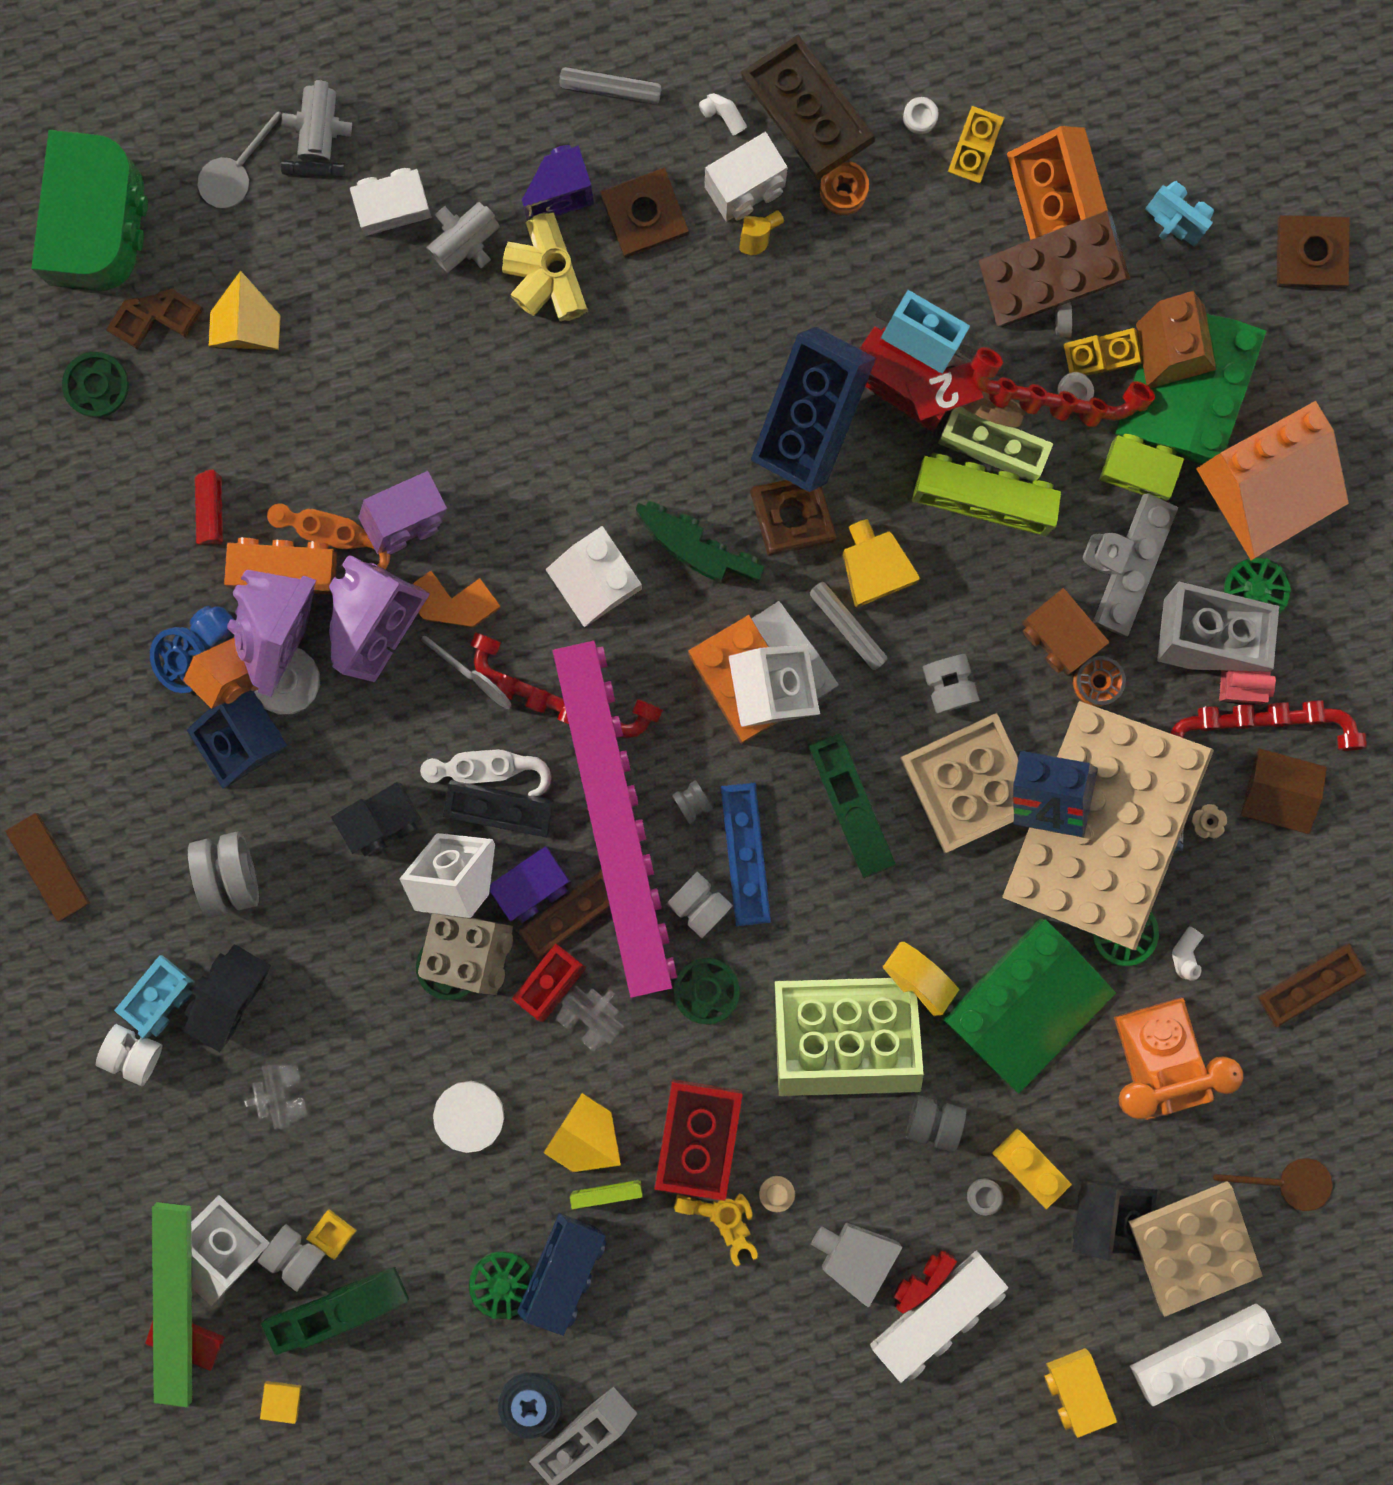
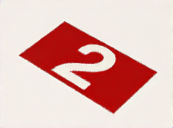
[907,362,984,421]

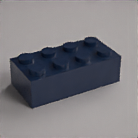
[751,327,876,492]

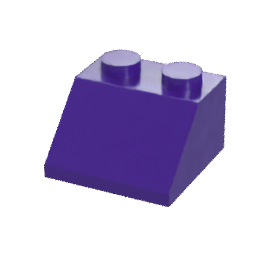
[522,145,594,221]

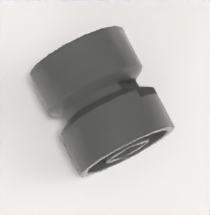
[906,1095,966,1153]

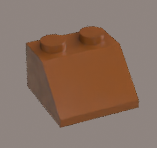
[1136,291,1216,388]
[1022,588,1109,676]

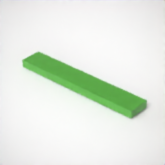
[152,1202,192,1407]

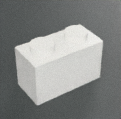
[350,168,432,236]

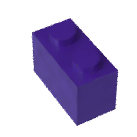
[489,846,571,923]

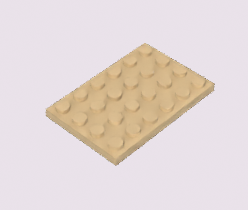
[1002,701,1214,950]

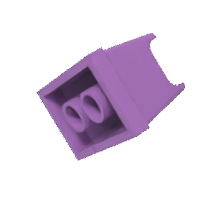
[329,556,430,682]
[227,570,316,697]

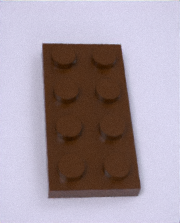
[978,211,1130,327]

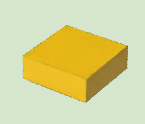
[306,1209,357,1260]
[260,1381,302,1424]

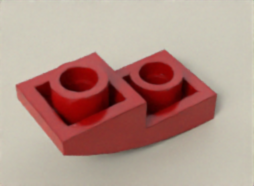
[893,1250,957,1314]

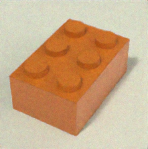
[688,615,778,744]

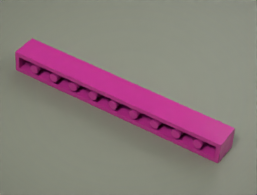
[553,641,677,998]

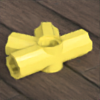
[502,212,588,321]

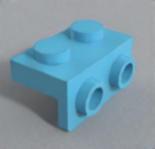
[114,955,195,1039]

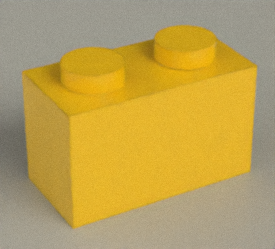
[992,1129,1072,1210]
[1044,1348,1117,1438]

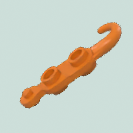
[267,503,391,570]

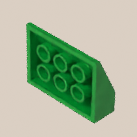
[1115,314,1267,465]
[942,919,1116,1094]

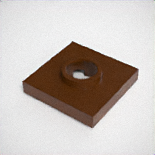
[600,167,689,258]
[1277,215,1350,288]
[750,480,837,556]

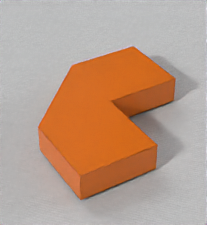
[413,571,501,628]

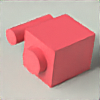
[1219,670,1276,705]

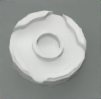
[254,648,320,715]
[433,1081,505,1153]

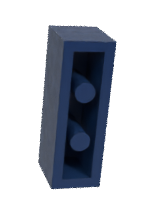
[517,1213,606,1336]

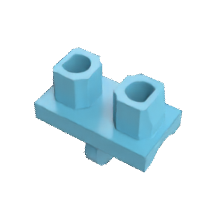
[1145,181,1214,247]

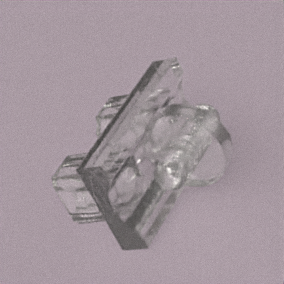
[556,986,624,1051]
[245,1063,307,1129]

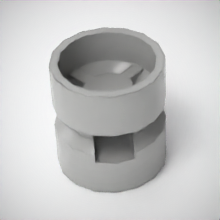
[922,654,980,714]
[666,872,733,938]
[257,1224,325,1292]

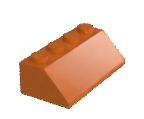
[1007,126,1108,240]

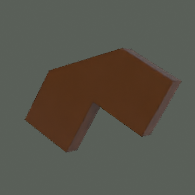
[106,289,203,350]

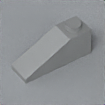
[752,601,839,700]
[529,1387,637,1485]

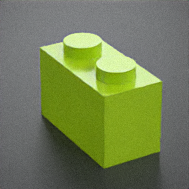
[1099,434,1184,501]

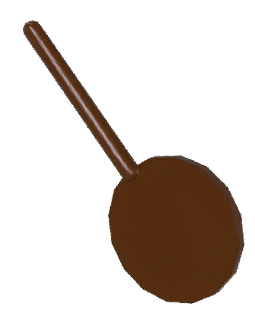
[1213,1158,1333,1211]

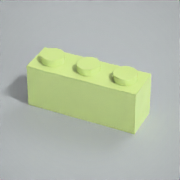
[938,406,1053,482]

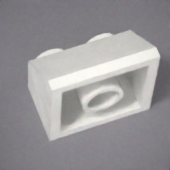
[545,526,642,628]
[729,644,820,727]
[400,833,495,918]
[191,1195,270,1306]

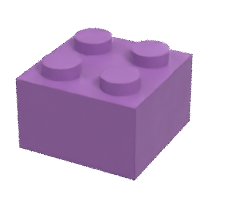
[358,471,447,554]

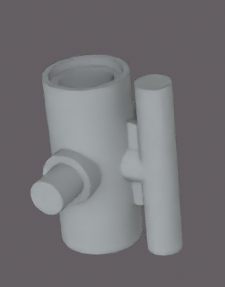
[281,80,352,163]
[426,202,500,273]

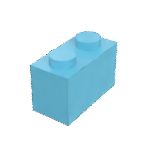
[881,290,970,374]

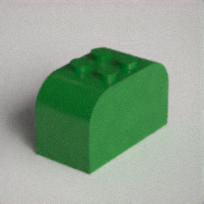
[31,130,148,291]

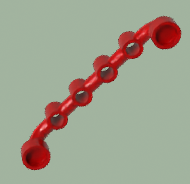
[971,347,1155,427]
[470,632,663,738]
[1170,701,1367,751]

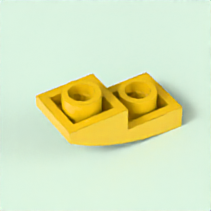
[948,106,1004,184]
[1064,328,1143,376]
[883,942,960,1016]

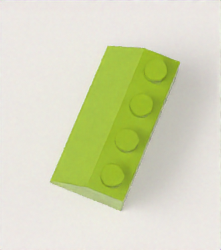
[912,453,1061,537]

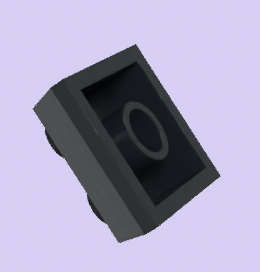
[1072,1181,1158,1261]

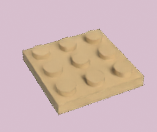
[900,713,1018,853]
[1128,1181,1263,1317]

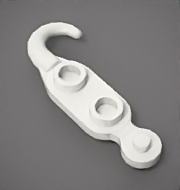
[420,749,551,797]

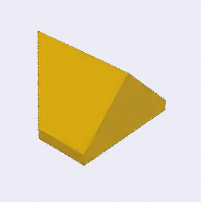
[209,271,281,350]
[543,1093,621,1172]

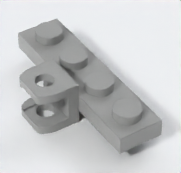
[1083,494,1179,636]

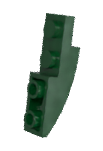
[636,501,765,584]
[809,733,896,879]
[261,1267,409,1356]

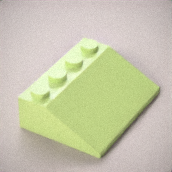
[775,978,924,1096]

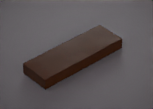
[5,813,91,922]
[517,870,610,959]
[1257,943,1367,1027]

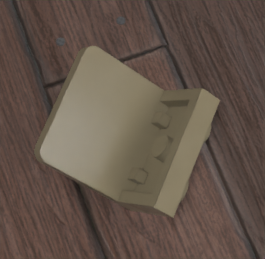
[418,913,513,995]

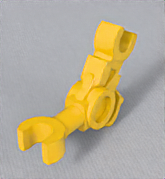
[674,1193,758,1267]

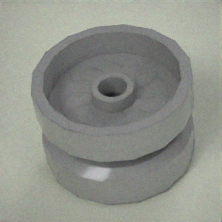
[188,831,259,918]

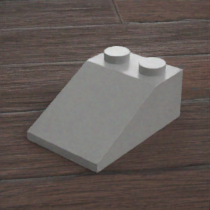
[1157,582,1279,672]

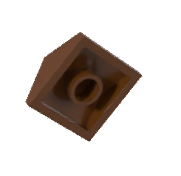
[1240,748,1327,834]

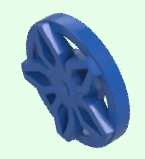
[150,627,206,693]

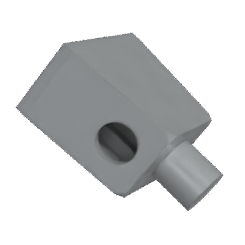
[811,1223,902,1307]

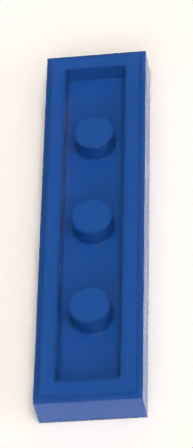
[721,783,771,926]

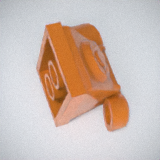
[1114,997,1244,1120]

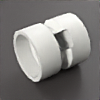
[95,1024,162,1086]

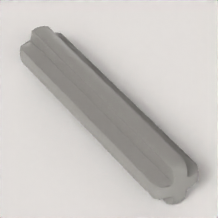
[559,67,661,104]
[810,582,887,670]

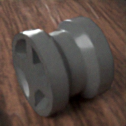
[672,780,714,824]

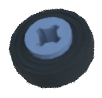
[498,1372,562,1439]

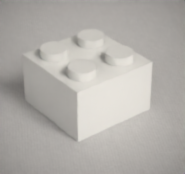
[705,132,788,222]

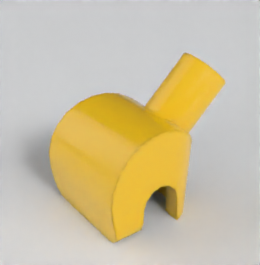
[739,211,784,255]

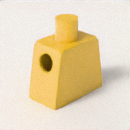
[843,519,920,608]

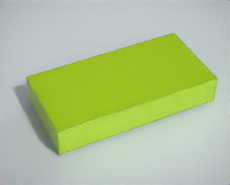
[570,1180,643,1209]

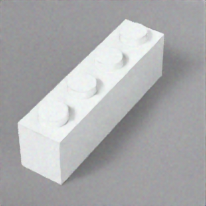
[870,1250,1008,1383]
[1130,1304,1282,1406]

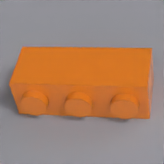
[224,538,337,595]

